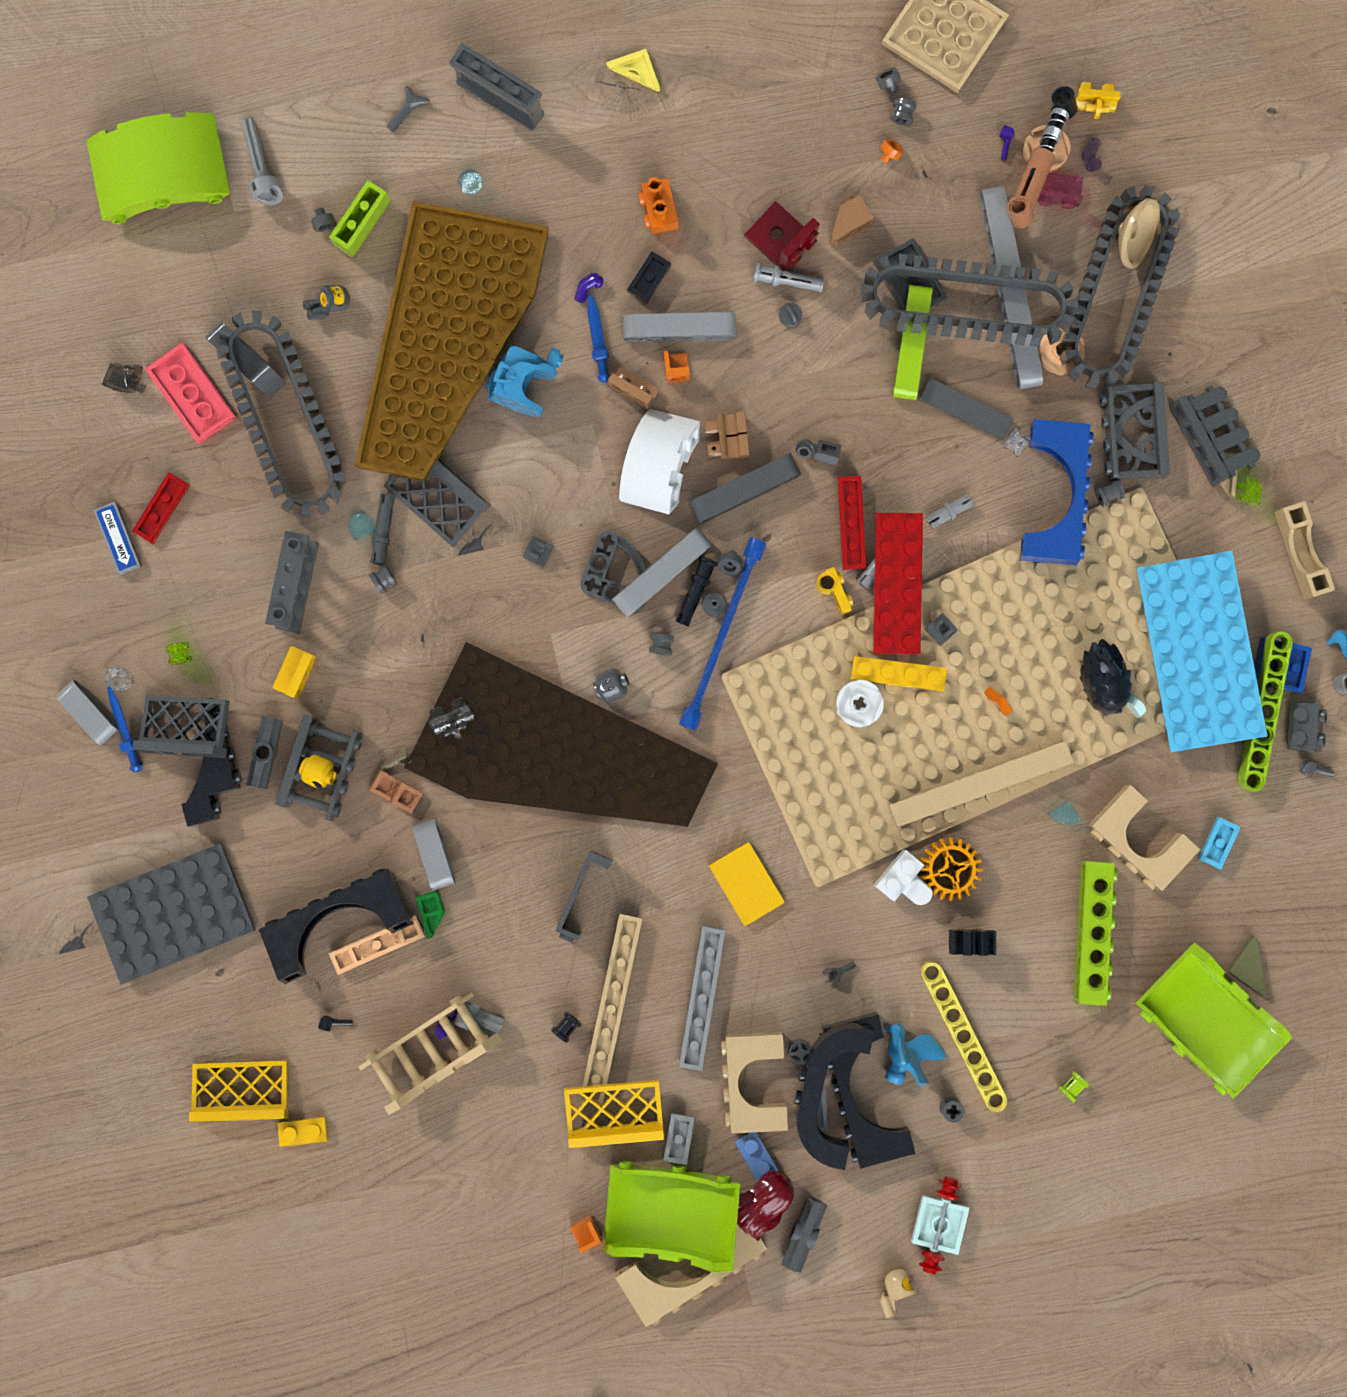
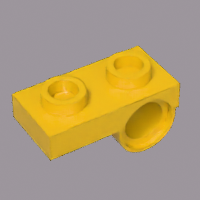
[815,567,853,616]

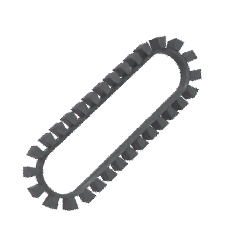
[1060,185,1180,389]
[861,254,1078,347]
[217,310,345,519]

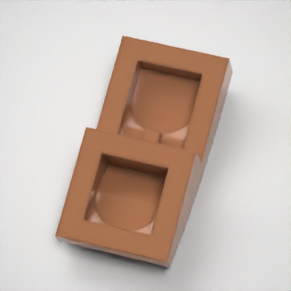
[369,769,423,814]

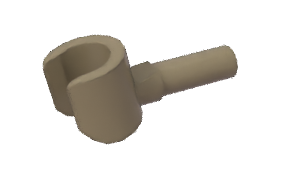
[382,747,412,771]

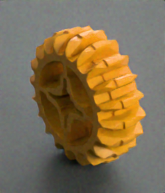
[920,837,983,901]

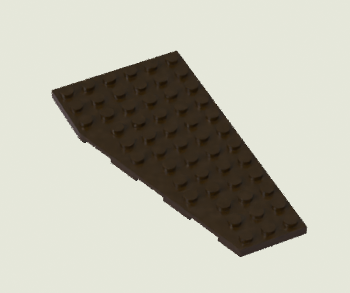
[404,642,718,827]

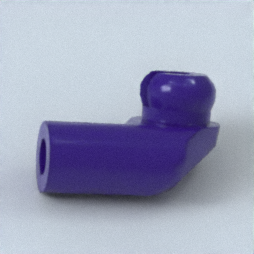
[574,273,604,303]

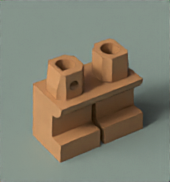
[705,411,749,460]

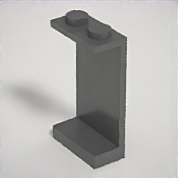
[556,850,613,942]

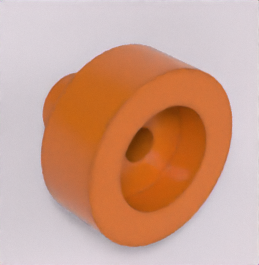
[880,138,904,163]

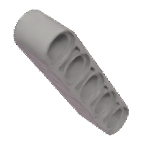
[623,312,736,342]
[612,527,712,617]

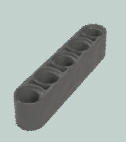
[689,453,802,524]

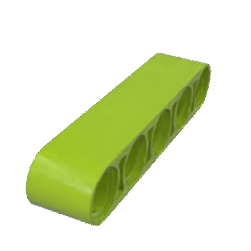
[893,285,933,400]

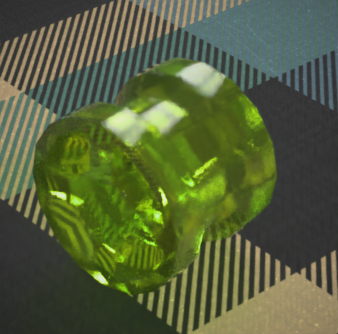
[165,642,192,665]

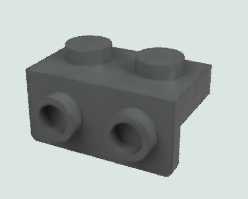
[1287,703,1327,752]

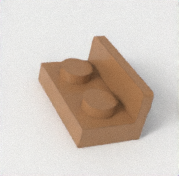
[607,367,659,410]

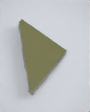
[1227,936,1267,997]

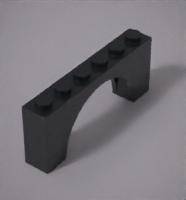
[259,869,414,985]
[819,1012,916,1169]

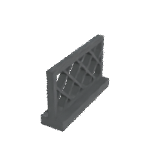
[383,459,491,547]
[132,696,230,758]

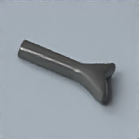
[386,86,430,132]

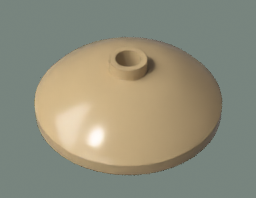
[1118,198,1160,269]

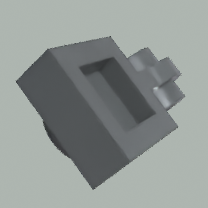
[795,439,841,465]

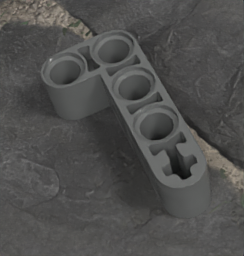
[205,321,286,399]

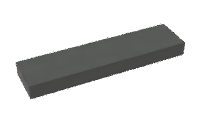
[919,378,1014,440]

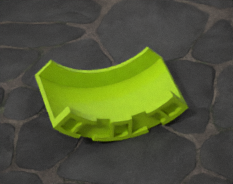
[86,112,230,224]
[1135,942,1293,1099]
[603,1161,740,1273]

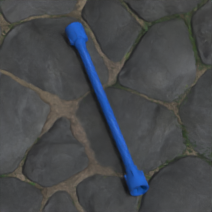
[679,537,767,731]

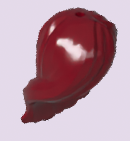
[737,1170,794,1241]

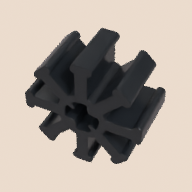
[949,929,997,956]

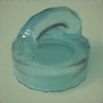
[458,169,483,194]

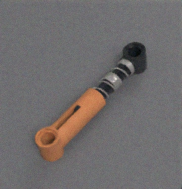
[1007,86,1078,229]

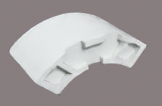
[619,409,700,514]

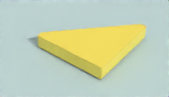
[606,49,660,92]

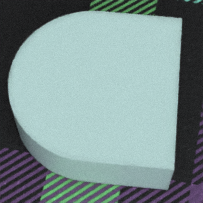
[1126,694,1146,718]

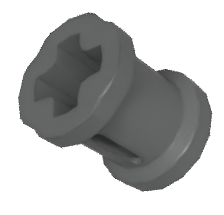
[1095,479,1125,507]
[940,1098,964,1123]

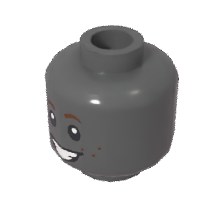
[593,668,630,702]

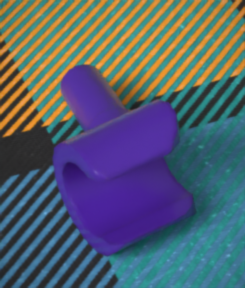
[999,125,1014,160]
[434,1009,458,1040]

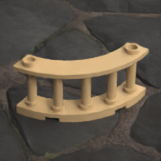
[358,992,502,1115]

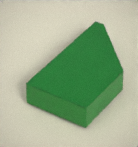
[415,890,445,939]

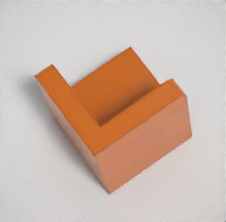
[663,351,690,383]
[570,1215,602,1253]

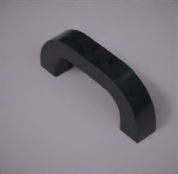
[794,1023,875,1170]

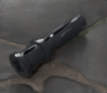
[675,556,718,627]

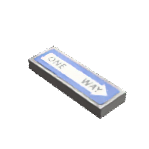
[93,502,142,575]

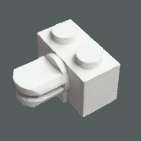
[873,850,933,905]

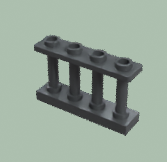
[275,714,363,821]

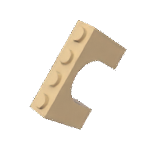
[1088,785,1200,891]
[721,1032,788,1133]

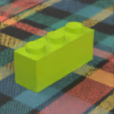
[329,180,391,258]

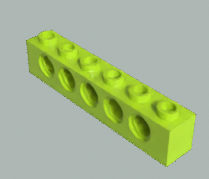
[1074,861,1118,1006]

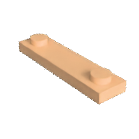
[329,915,425,975]

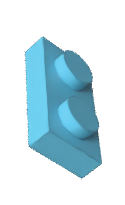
[1198,817,1241,870]

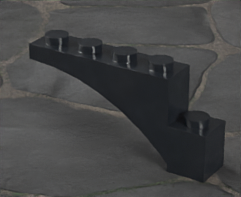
[181,698,242,827]

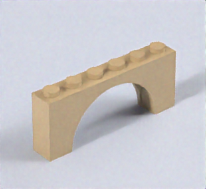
[615,1225,767,1327]

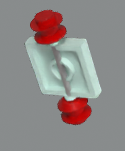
[911,1176,969,1275]

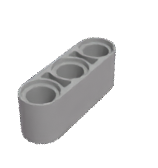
[56,680,119,745]
[412,818,456,890]

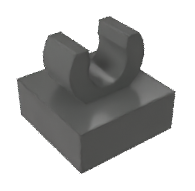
[523,536,554,567]
[925,613,958,646]

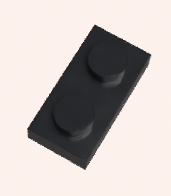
[627,251,671,304]

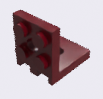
[744,201,820,271]

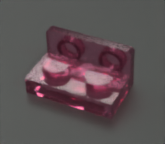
[1037,173,1083,209]

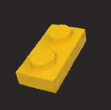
[277,1116,329,1147]

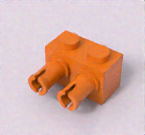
[638,177,679,235]

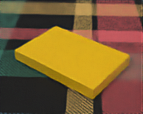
[708,842,785,926]

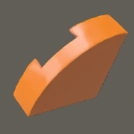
[984,687,1013,716]

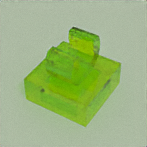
[1236,478,1262,506]

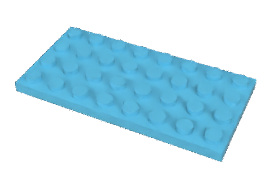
[1136,551,1267,752]

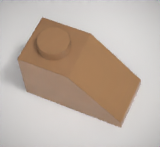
[830,195,874,247]

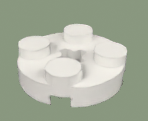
[836,680,884,727]

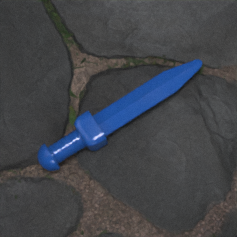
[587,295,611,383]
[107,686,143,772]

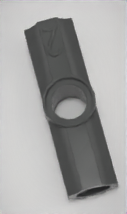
[246,716,283,789]
[781,1196,827,1273]

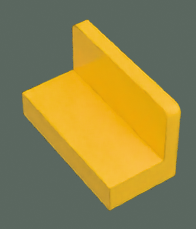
[273,646,317,699]

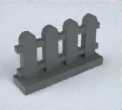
[1169,385,1260,488]

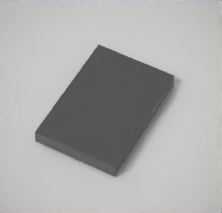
[873,238,948,311]

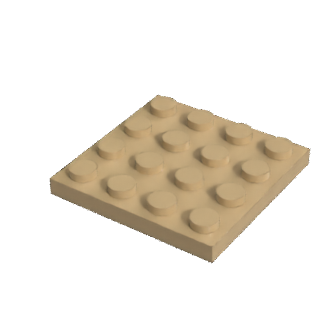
[881,0,1009,93]

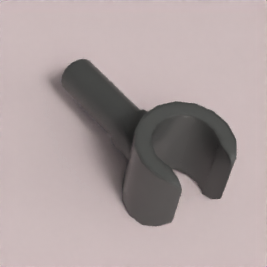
[1299,761,1334,777]
[822,961,856,983]

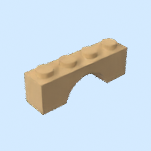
[1274,501,1335,600]

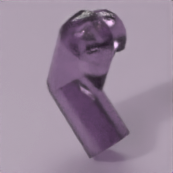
[1081,137,1102,172]

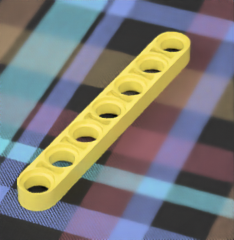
[920,962,1007,1112]

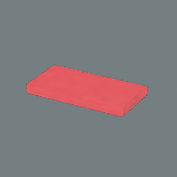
[145,342,237,445]

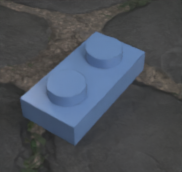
[734,1132,779,1182]

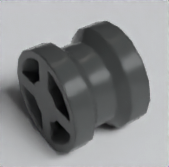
[890,98,917,125]
[369,565,397,594]
[649,633,674,656]
[788,1039,811,1065]

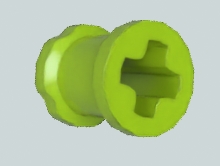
[1058,1071,1090,1103]

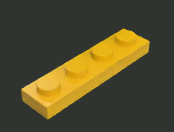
[850,656,947,692]

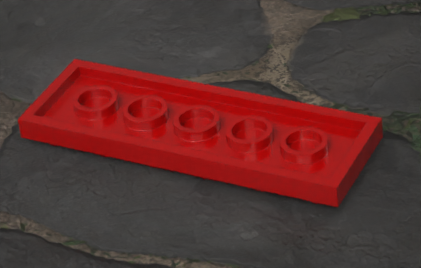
[873,513,923,654]

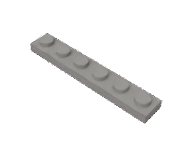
[679,926,725,1071]

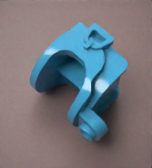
[486,346,564,417]

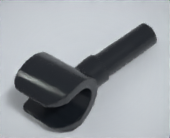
[318,1016,353,1032]

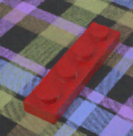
[837,476,866,571]

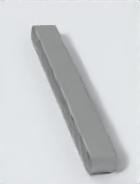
[979,186,1043,390]

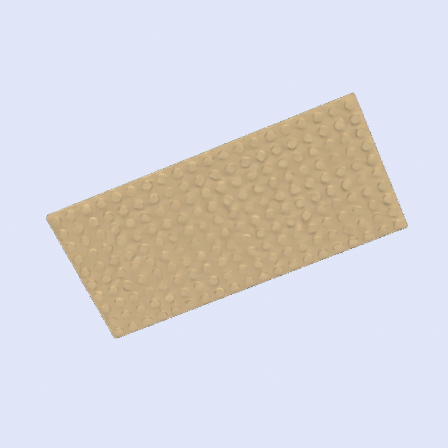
[721,488,1177,887]

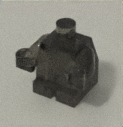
[102,363,146,394]

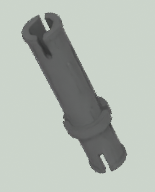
[370,494,395,565]

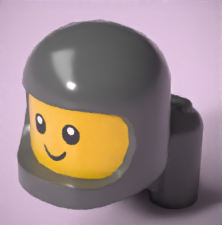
[303,285,350,320]

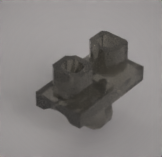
[428,697,475,739]

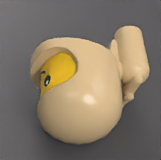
[880,1269,918,1318]

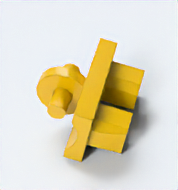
[1076,82,1121,119]

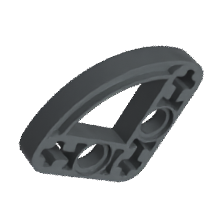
[581,531,646,612]

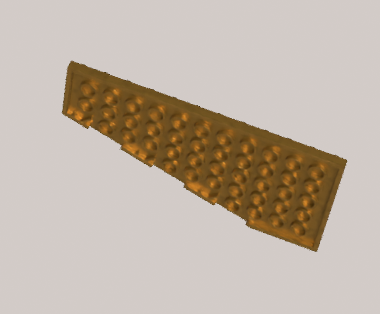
[354,201,549,481]

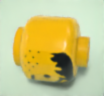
[299,755,336,789]

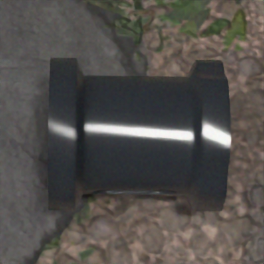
[551,1012,582,1043]

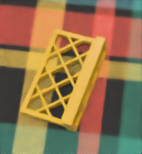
[189,1061,289,1122]
[564,1079,664,1148]

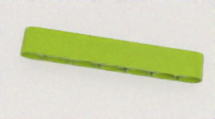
[1237,632,1292,791]

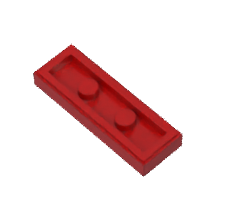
[132,472,190,544]

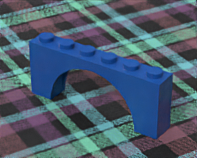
[1020,419,1093,566]

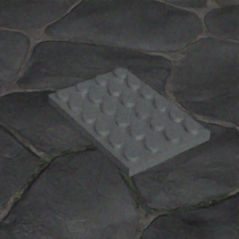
[87,843,256,985]

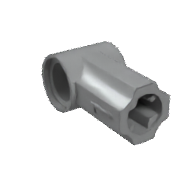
[454,1001,505,1036]

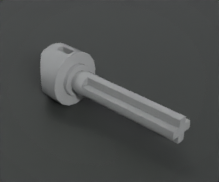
[242,118,283,206]

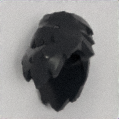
[1079,639,1132,716]

